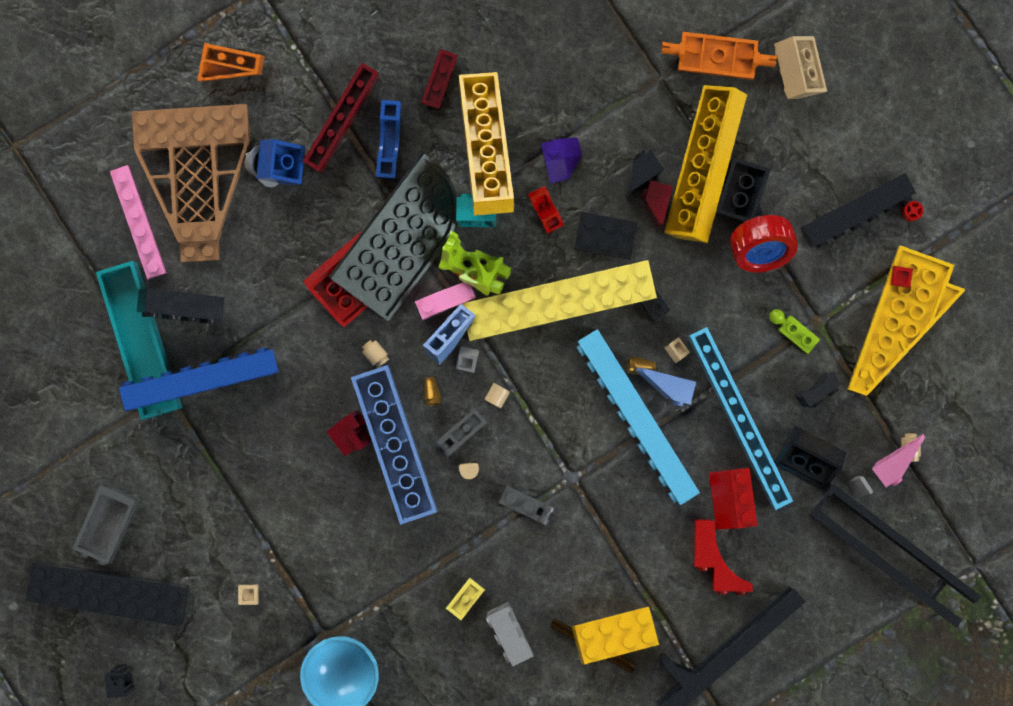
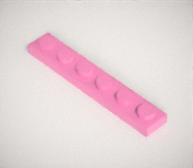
[110,165,167,280]

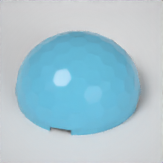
[300,636,379,706]

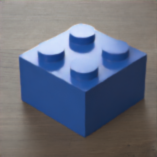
[256,139,305,185]

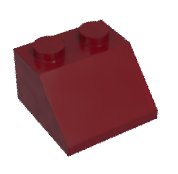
[640,181,673,228]

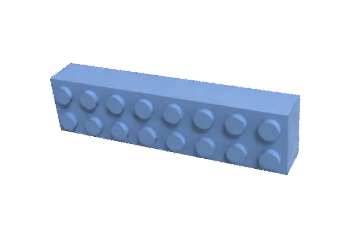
[351,365,438,525]

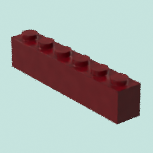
[303,63,380,174]

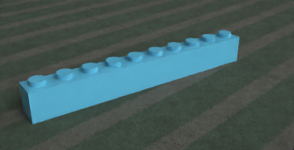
[687,327,793,510]
[576,329,700,505]

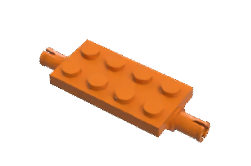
[661,32,777,80]

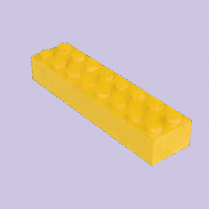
[459,72,514,216]
[664,85,747,243]

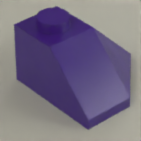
[541,137,582,184]

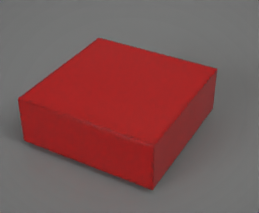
[890,266,913,288]

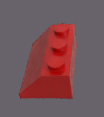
[708,467,757,530]

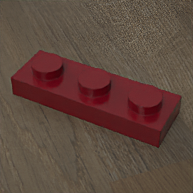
[421,49,458,110]

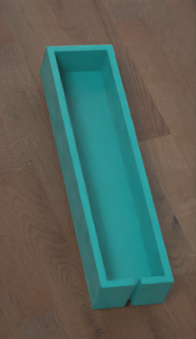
[96,261,183,420]

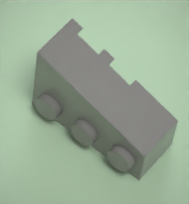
[486,602,534,666]

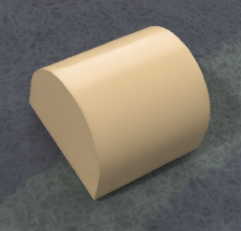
[484,383,510,408]
[459,462,479,479]

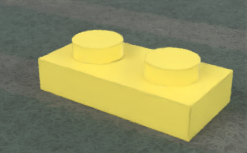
[446,578,485,620]

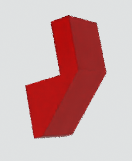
[528,186,564,234]

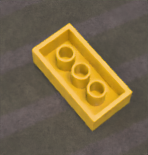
[572,607,659,664]

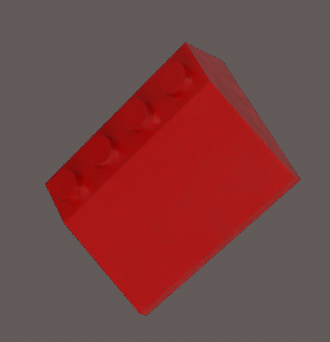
[303,232,368,328]

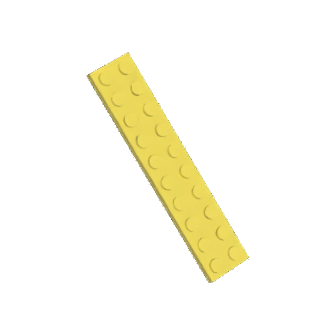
[462,260,657,341]

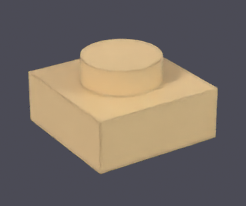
[665,337,690,363]
[238,584,259,605]

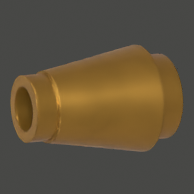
[627,356,656,375]
[423,377,442,406]

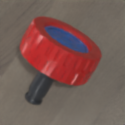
[730,204,798,273]

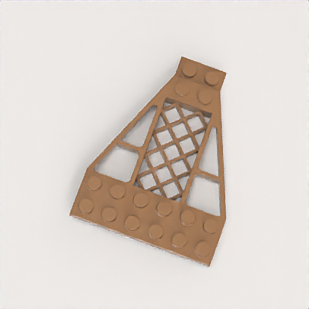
[132,104,251,263]

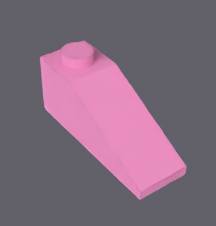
[415,283,476,320]
[872,434,925,487]

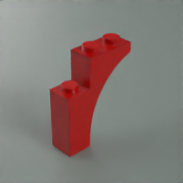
[693,519,753,595]

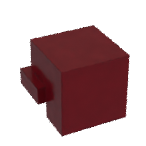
[326,410,372,456]

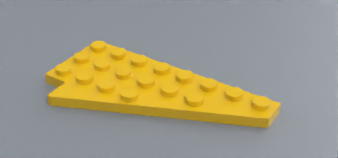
[848,245,965,396]

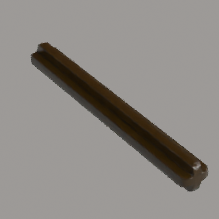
[550,618,636,674]

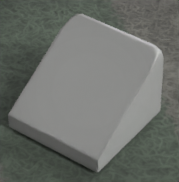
[456,346,479,373]
[847,475,873,498]

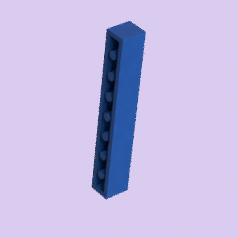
[119,348,278,412]

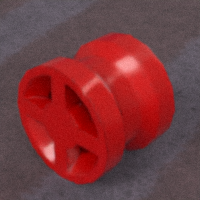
[901,201,924,222]

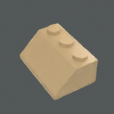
[774,36,827,99]

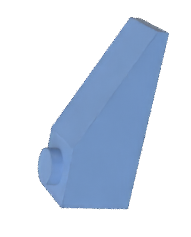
[423,304,476,365]
[636,367,696,407]

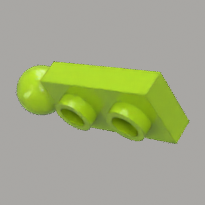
[769,309,820,354]

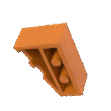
[197,43,265,82]

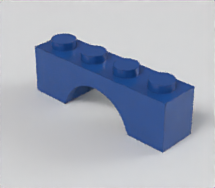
[376,100,402,181]

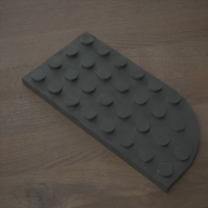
[329,153,457,321]

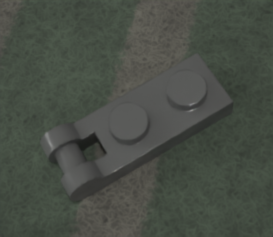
[434,408,487,457]
[499,485,555,526]

